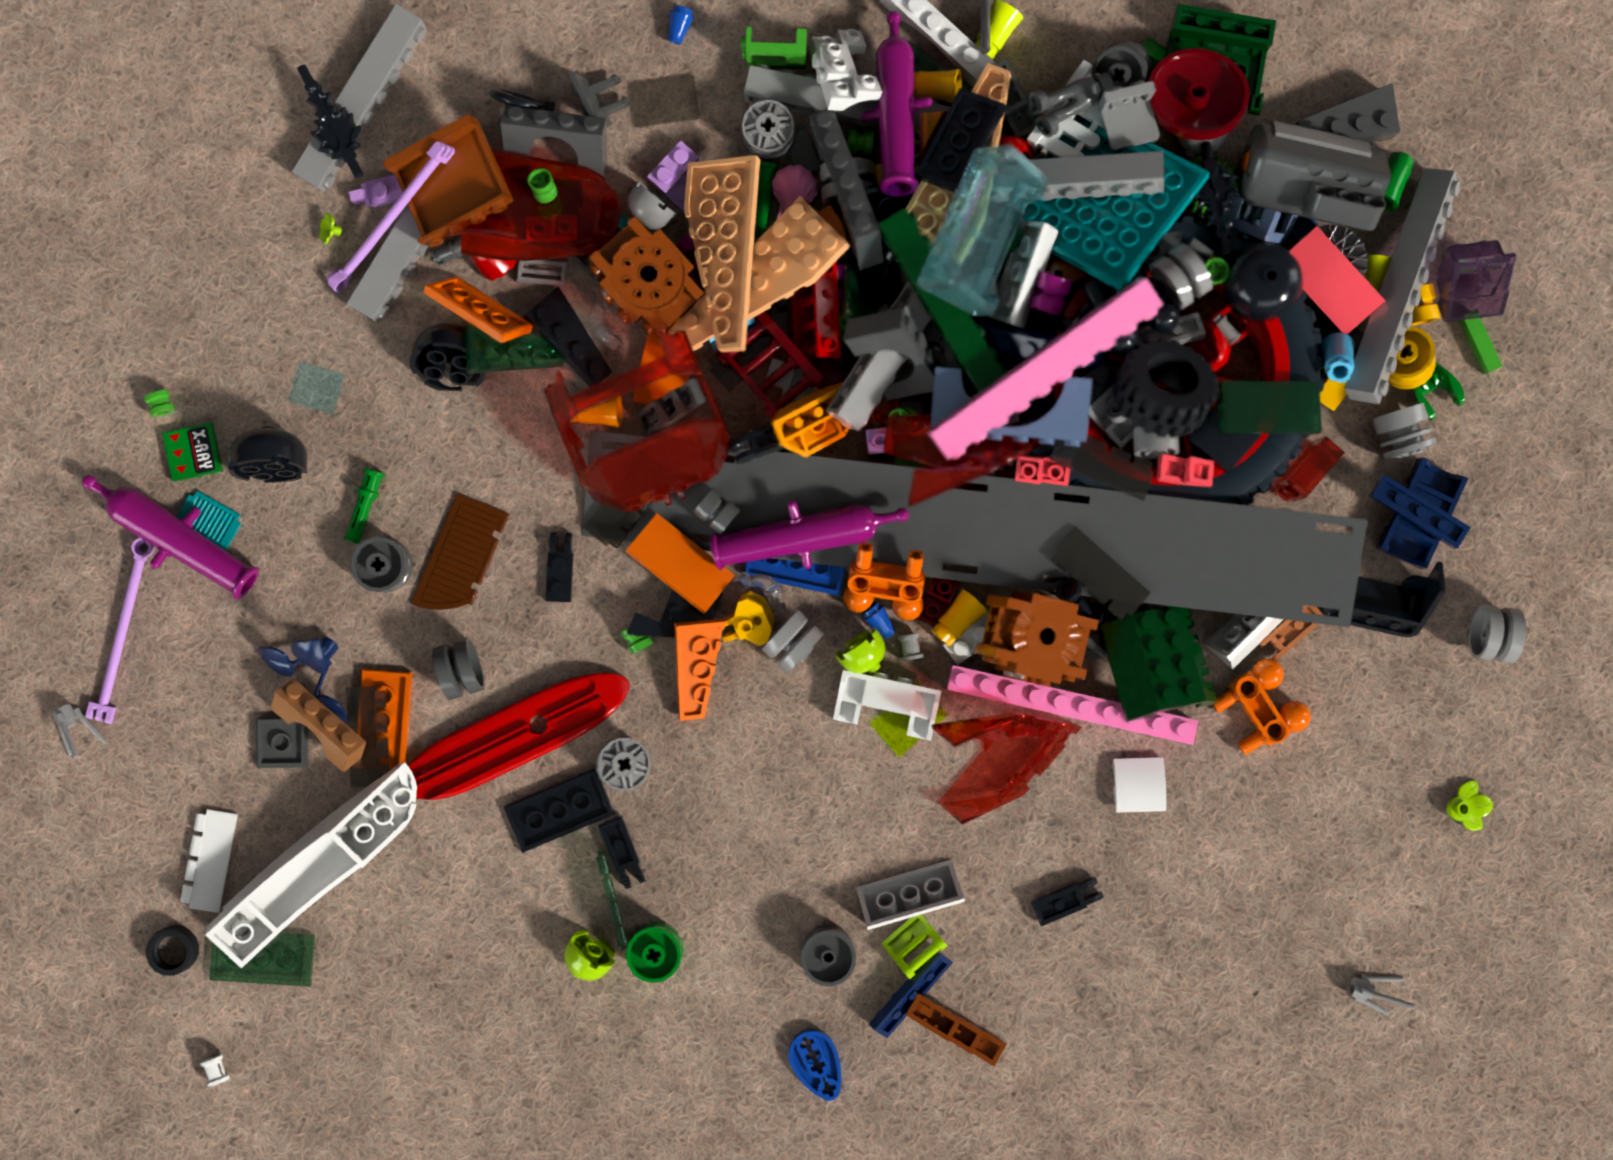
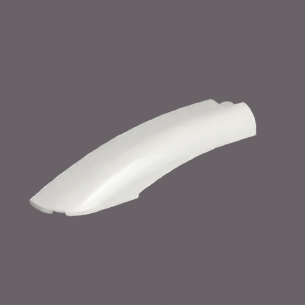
[204,761,417,968]

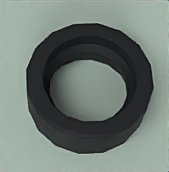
[146,926,199,976]

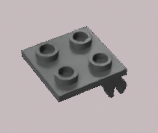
[569,72,632,127]

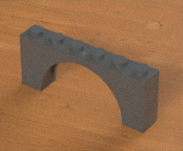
[809,109,884,270]

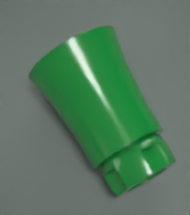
[1384,152,1414,211]

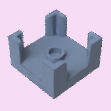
[1227,197,1298,245]

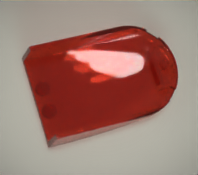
[461,149,621,261]

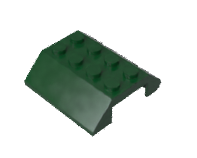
[1164,4,1276,115]
[1099,606,1218,722]

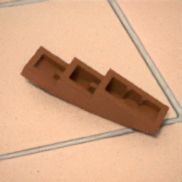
[906,993,1007,1066]

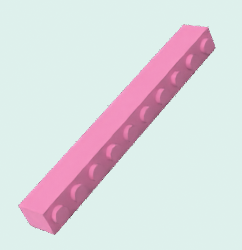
[926,278,1163,459]
[945,665,1199,745]

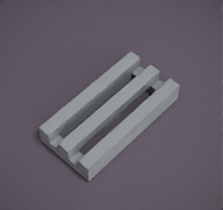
[516,257,569,288]

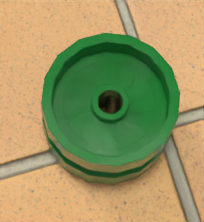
[626,922,684,983]

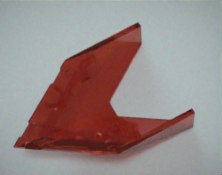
[883,415,1043,507]
[931,712,1082,824]

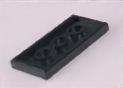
[915,88,1006,195]
[503,768,615,853]

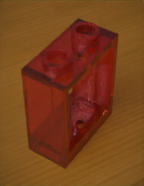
[1274,436,1345,502]

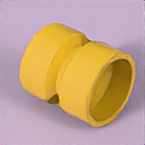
[1411,284,1441,326]

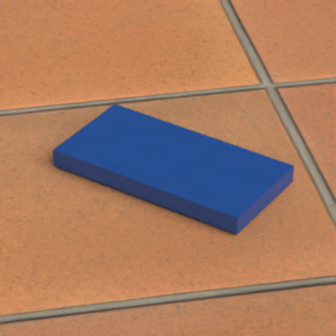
[743,558,847,596]

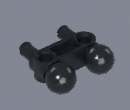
[1082,267,1180,356]

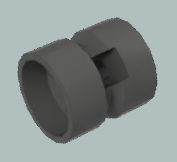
[693,488,740,535]

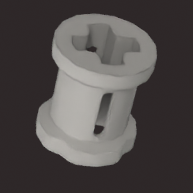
[898,633,924,661]

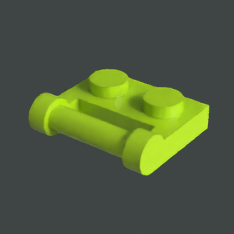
[881,914,948,979]

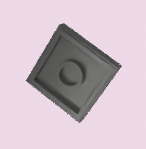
[256,718,309,768]

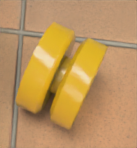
[1388,326,1436,390]

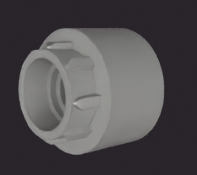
[1133,426,1179,459]

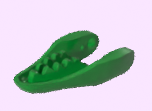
[1412,362,1465,421]

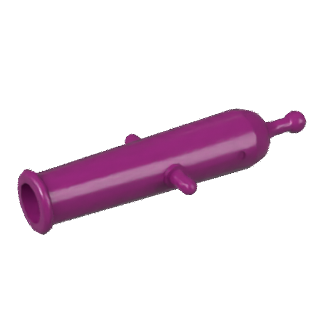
[861,11,933,197]
[82,475,259,599]
[710,500,909,570]

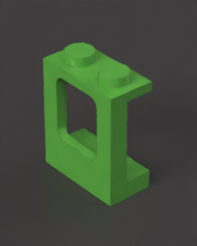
[741,27,807,69]

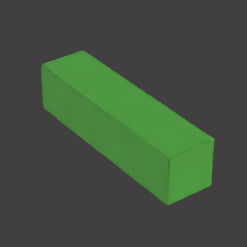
[1458,310,1502,375]

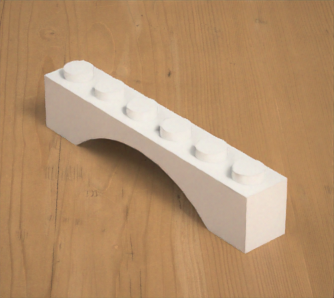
[878,0,996,88]

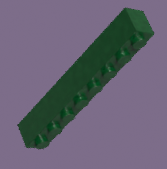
[878,208,1008,395]

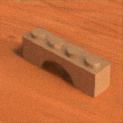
[271,678,366,772]

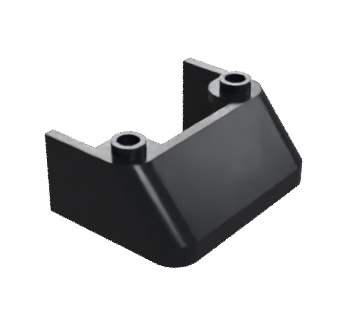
[1321,561,1446,637]

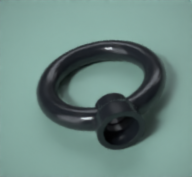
[489,88,555,112]

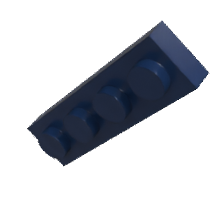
[1368,474,1471,549]
[869,951,953,1038]

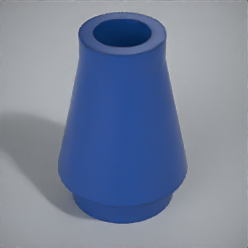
[667,5,694,45]
[862,601,896,640]

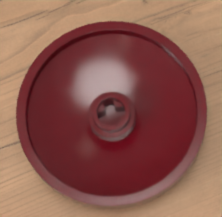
[1149,48,1250,140]

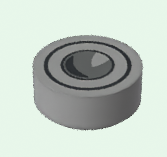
[1106,400,1129,424]

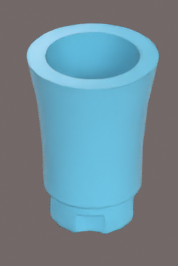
[1319,333,1355,383]

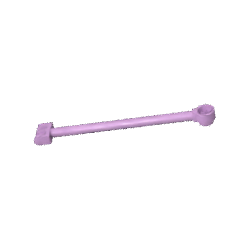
[327,142,455,293]
[86,538,155,724]

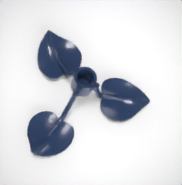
[257,636,350,724]

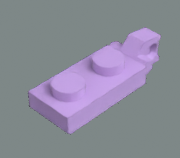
[349,174,402,207]

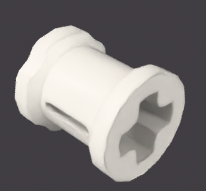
[200,1054,230,1087]

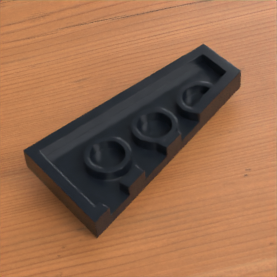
[523,286,612,390]

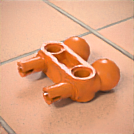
[843,542,925,621]
[1212,658,1311,756]

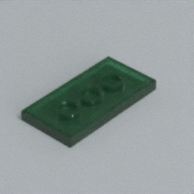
[1218,381,1322,434]
[210,933,315,987]

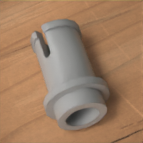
[1210,313,1241,345]

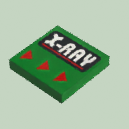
[162,423,224,482]

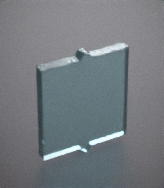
[291,363,345,415]

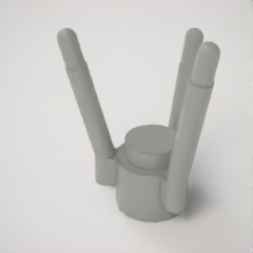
[52,704,107,759]
[1349,974,1415,1015]

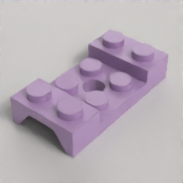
[647,141,700,214]

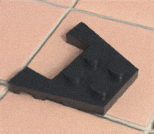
[626,589,723,639]

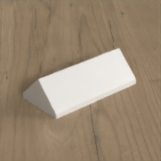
[988,219,1058,329]
[1204,614,1284,670]
[856,860,965,930]

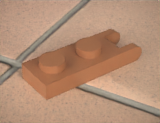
[1259,605,1323,661]

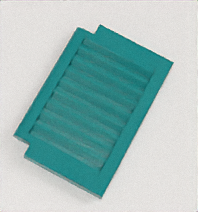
[176,490,242,550]

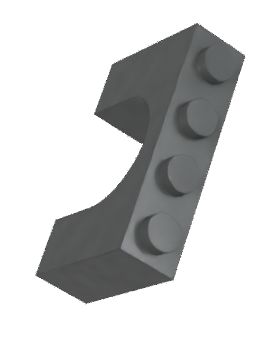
[501,106,608,180]
[844,308,944,400]

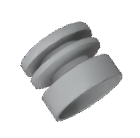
[742,100,794,162]
[1371,403,1437,460]
[596,738,650,791]

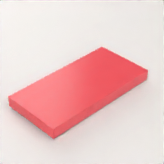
[1289,226,1385,334]

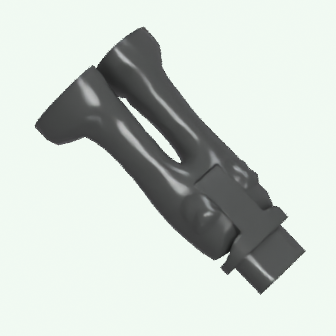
[1028,72,1114,138]

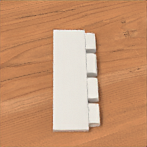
[180,809,238,913]

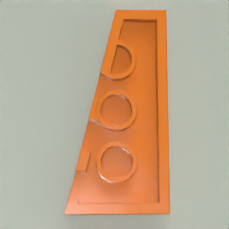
[675,619,726,721]

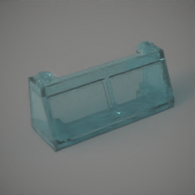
[917,144,1049,316]

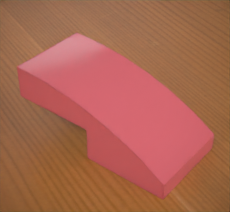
[1156,454,1214,487]

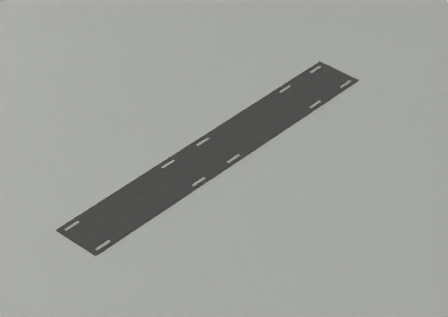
[582,430,1368,627]

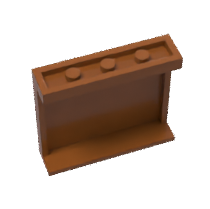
[383,114,514,247]

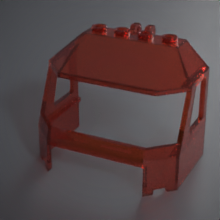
[544,330,732,513]

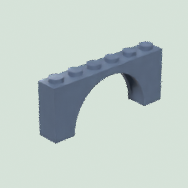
[931,367,1092,447]

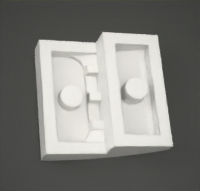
[1113,757,1166,813]

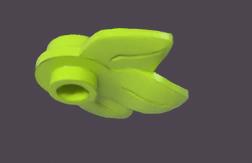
[1446,781,1493,831]

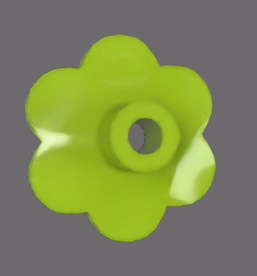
[319,213,342,244]

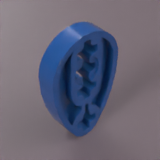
[789,1029,841,1101]

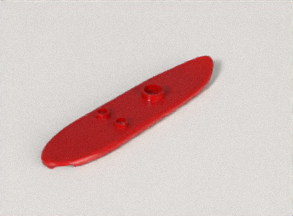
[409,672,630,800]

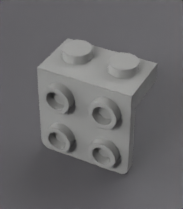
[1098,81,1160,151]

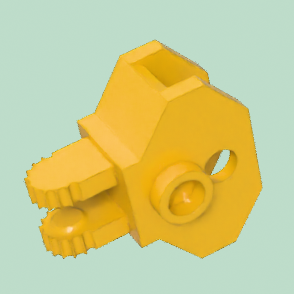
[721,590,775,646]

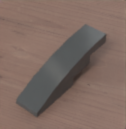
[995,58,1043,159]
[638,378,706,437]

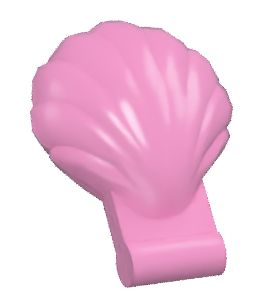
[771,165,818,221]

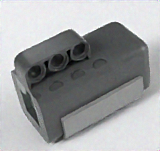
[1236,120,1391,231]

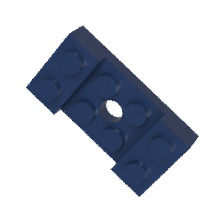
[1375,457,1469,569]

